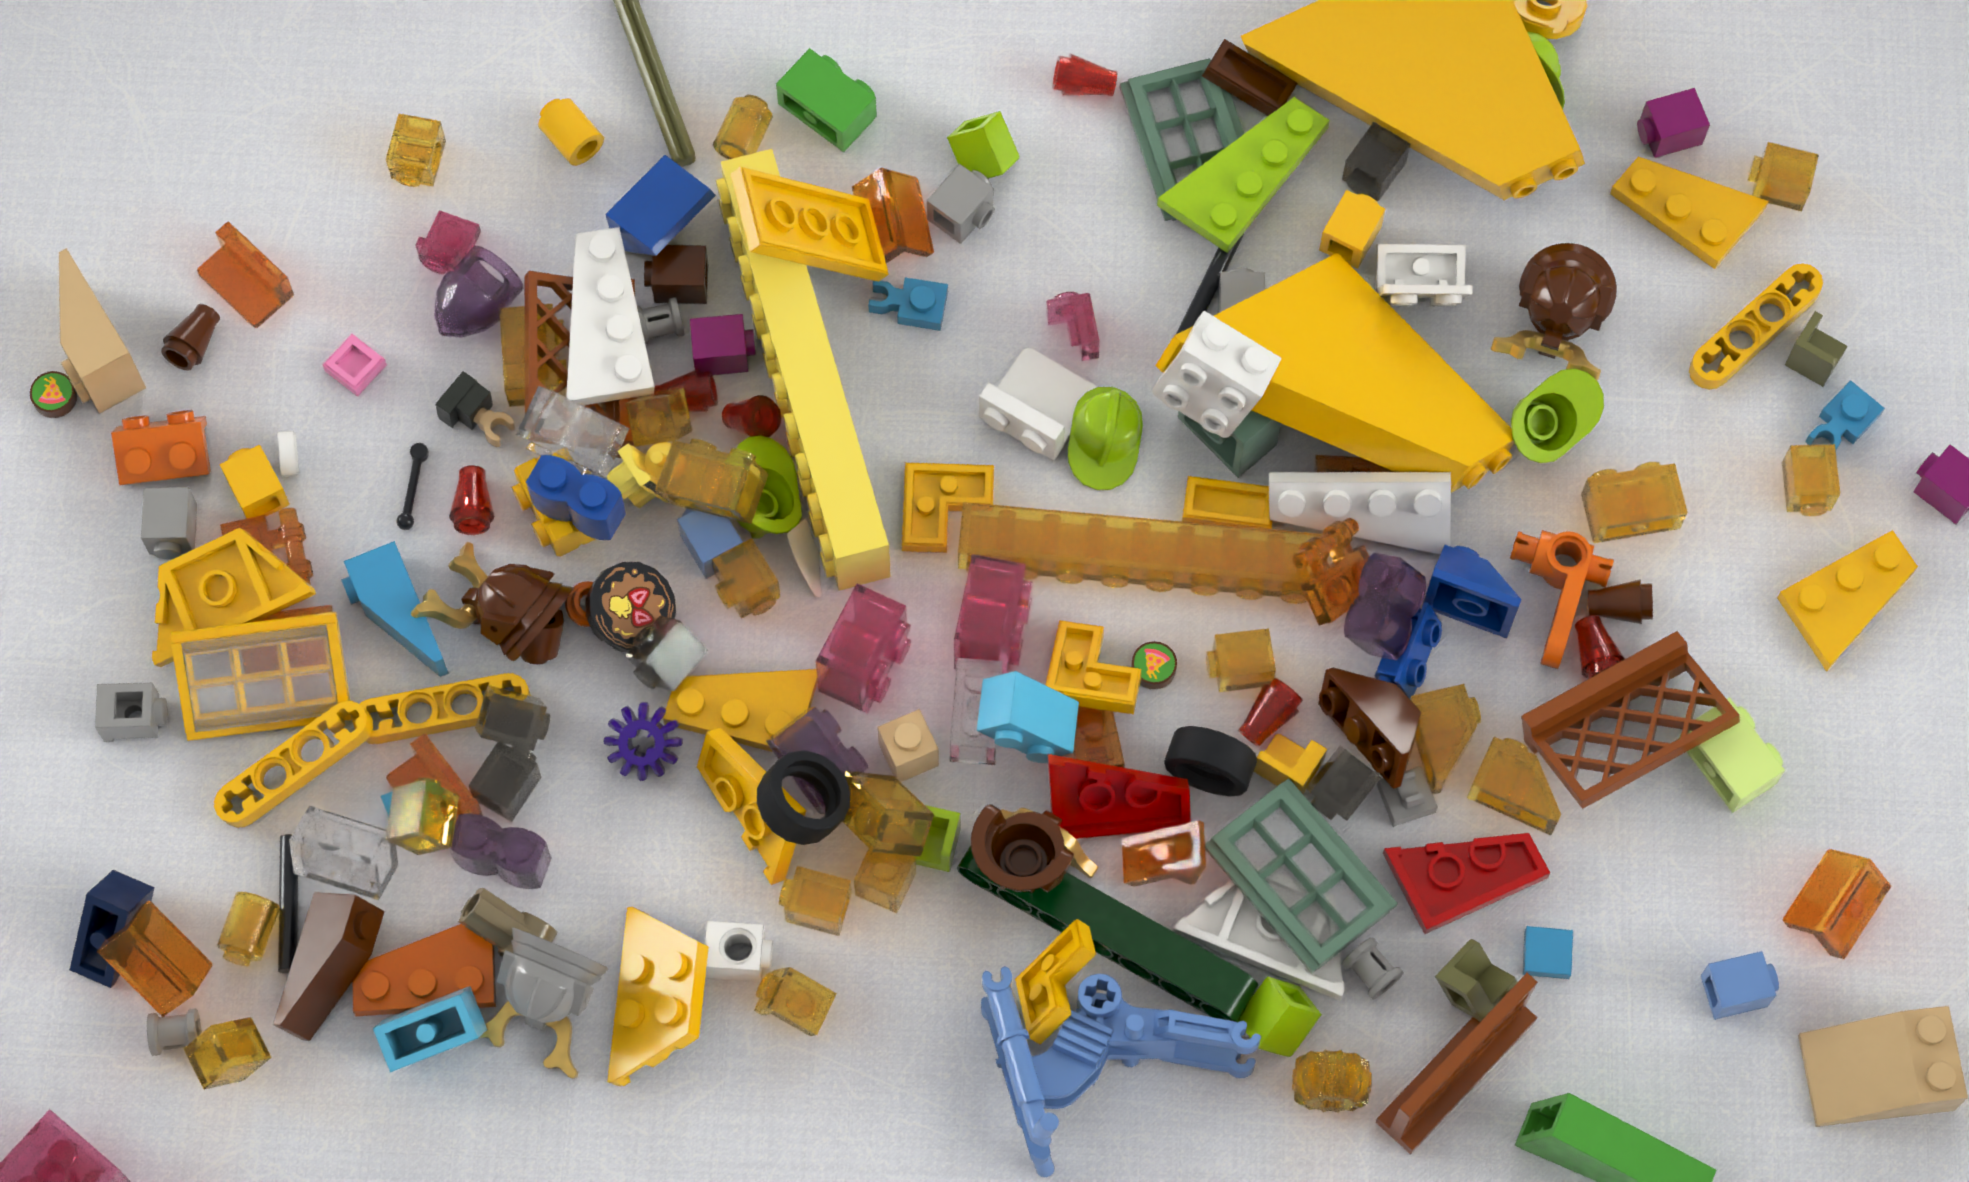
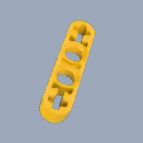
[1689,263,1823,390]
[352,673,531,744]
[214,701,373,828]

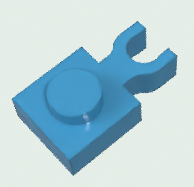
[868,277,948,331]
[1805,380,1885,460]

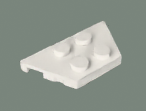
[1174,863,1345,1001]

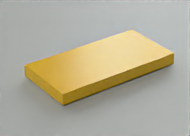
[730,166,889,282]

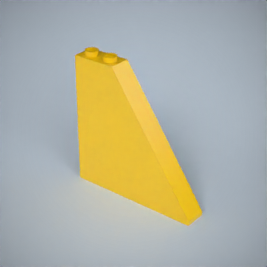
[1241,0,1585,200]
[1155,252,1515,493]

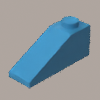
[341,541,449,677]

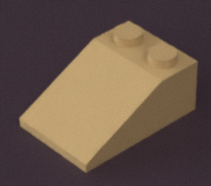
[59,248,146,414]
[1798,1006,1968,1127]

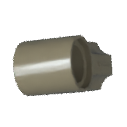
[458,888,557,958]

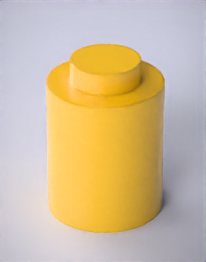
[538,98,604,166]

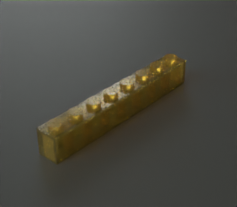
[958,502,1323,604]

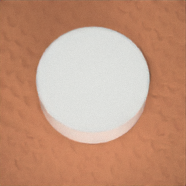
[278,431,299,476]

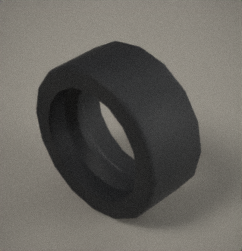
[1164,726,1257,797]
[757,750,851,845]

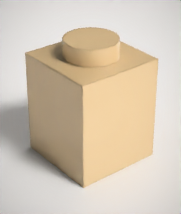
[877,709,939,784]

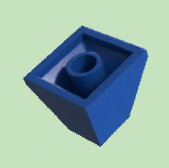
[1422,545,1522,639]

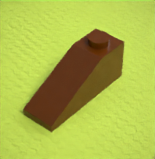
[273,892,385,1041]

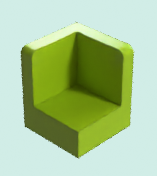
[947,111,1019,179]
[905,803,961,872]
[1238,976,1322,1057]

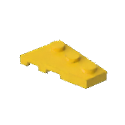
[1610,156,1769,269]
[1777,530,1918,671]
[663,669,820,755]
[697,727,806,885]

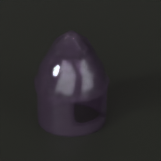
[434,246,524,338]

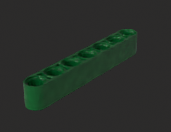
[957,845,1259,1022]

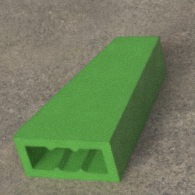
[1515,1093,1717,1182]

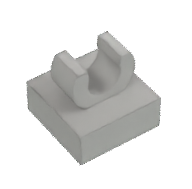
[1377,766,1438,827]

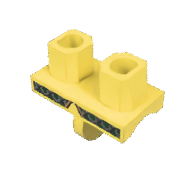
[606,442,684,509]

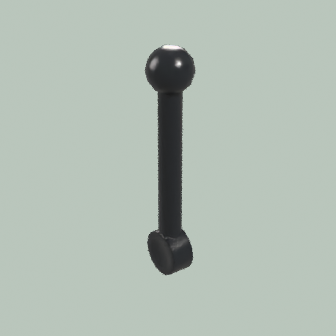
[396,443,429,530]

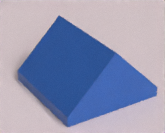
[605,155,716,256]

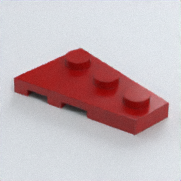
[1047,754,1191,839]
[1383,833,1550,934]

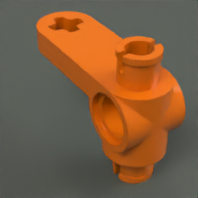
[1510,530,1614,669]

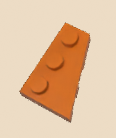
[353,924,496,1017]

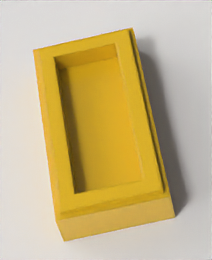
[1182,476,1273,534]

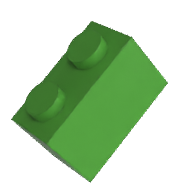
[776,48,877,152]

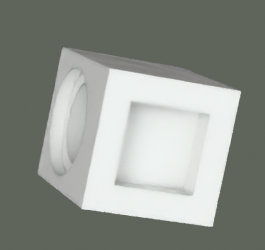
[705,921,773,982]

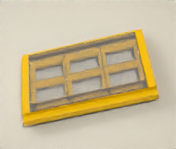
[170,612,352,741]

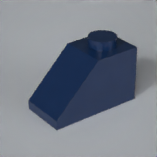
[69,870,155,988]

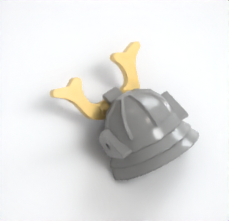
[479,927,608,1079]

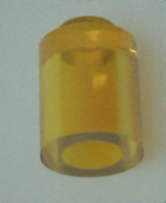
[713,95,773,160]
[217,892,280,966]

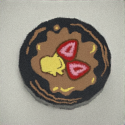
[585,562,676,652]

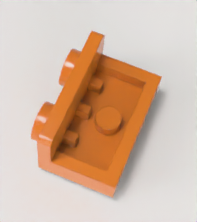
[111,410,211,485]

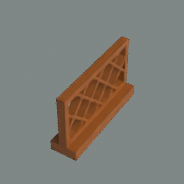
[524,271,637,458]
[1521,631,1740,809]
[1376,973,1538,1155]

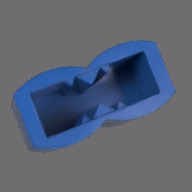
[526,455,626,540]

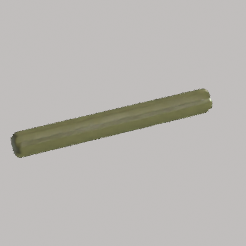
[613,0,696,167]

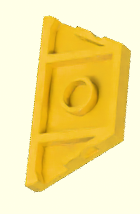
[152,528,316,667]
[607,907,709,1086]

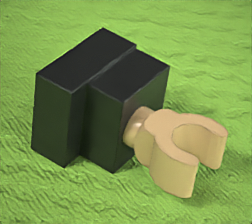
[435,371,515,447]

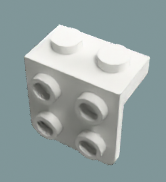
[1376,244,1473,306]
[1152,311,1282,438]
[979,348,1097,460]

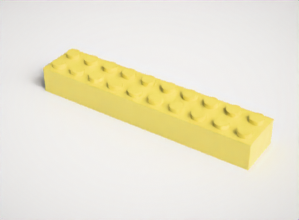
[716,149,891,591]

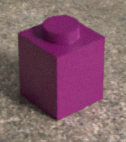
[1637,88,1710,158]
[690,314,756,377]
[1913,444,1969,525]

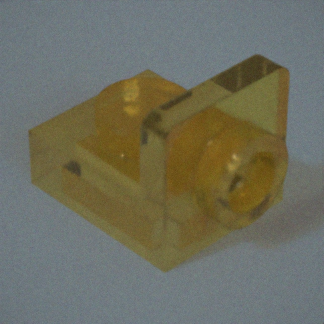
[754,967,837,1036]

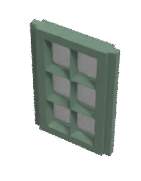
[1119,58,1244,221]
[1203,778,1398,974]

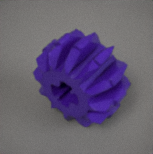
[604,702,683,781]

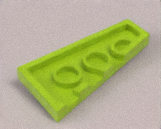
[1157,97,1330,253]

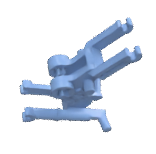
[981,966,1261,1177]

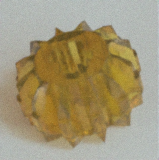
[1292,1049,1372,1113]

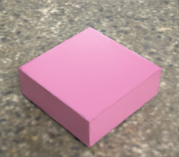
[323,334,387,397]

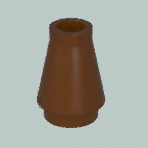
[161,304,220,371]
[1588,579,1653,624]

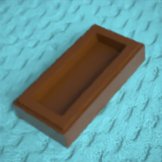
[1202,39,1298,116]

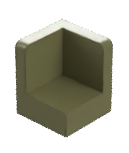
[1785,311,1847,387]
[1435,939,1518,1022]

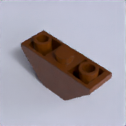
[1318,667,1421,789]

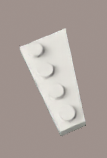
[566,227,655,408]
[1269,472,1451,554]

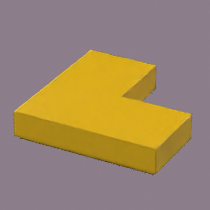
[902,462,994,553]
[1045,620,1142,714]
[1015,919,1096,1045]

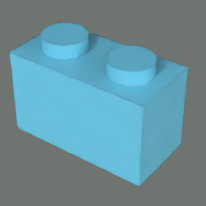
[977,671,1079,763]
[373,986,488,1072]

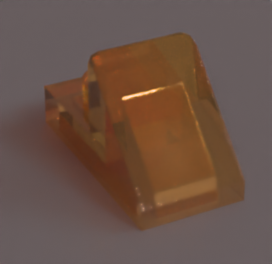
[1122,820,1206,887]

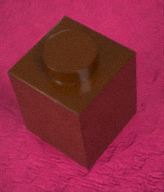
[644,245,709,304]

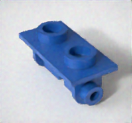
[1374,602,1442,701]

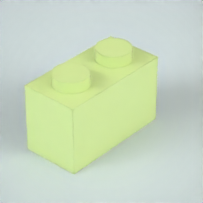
[1679,697,1785,813]

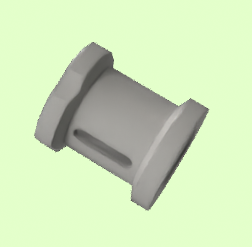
[637,297,685,344]
[1342,937,1404,1000]
[147,1008,202,1056]

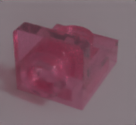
[415,210,481,276]
[1046,292,1099,361]

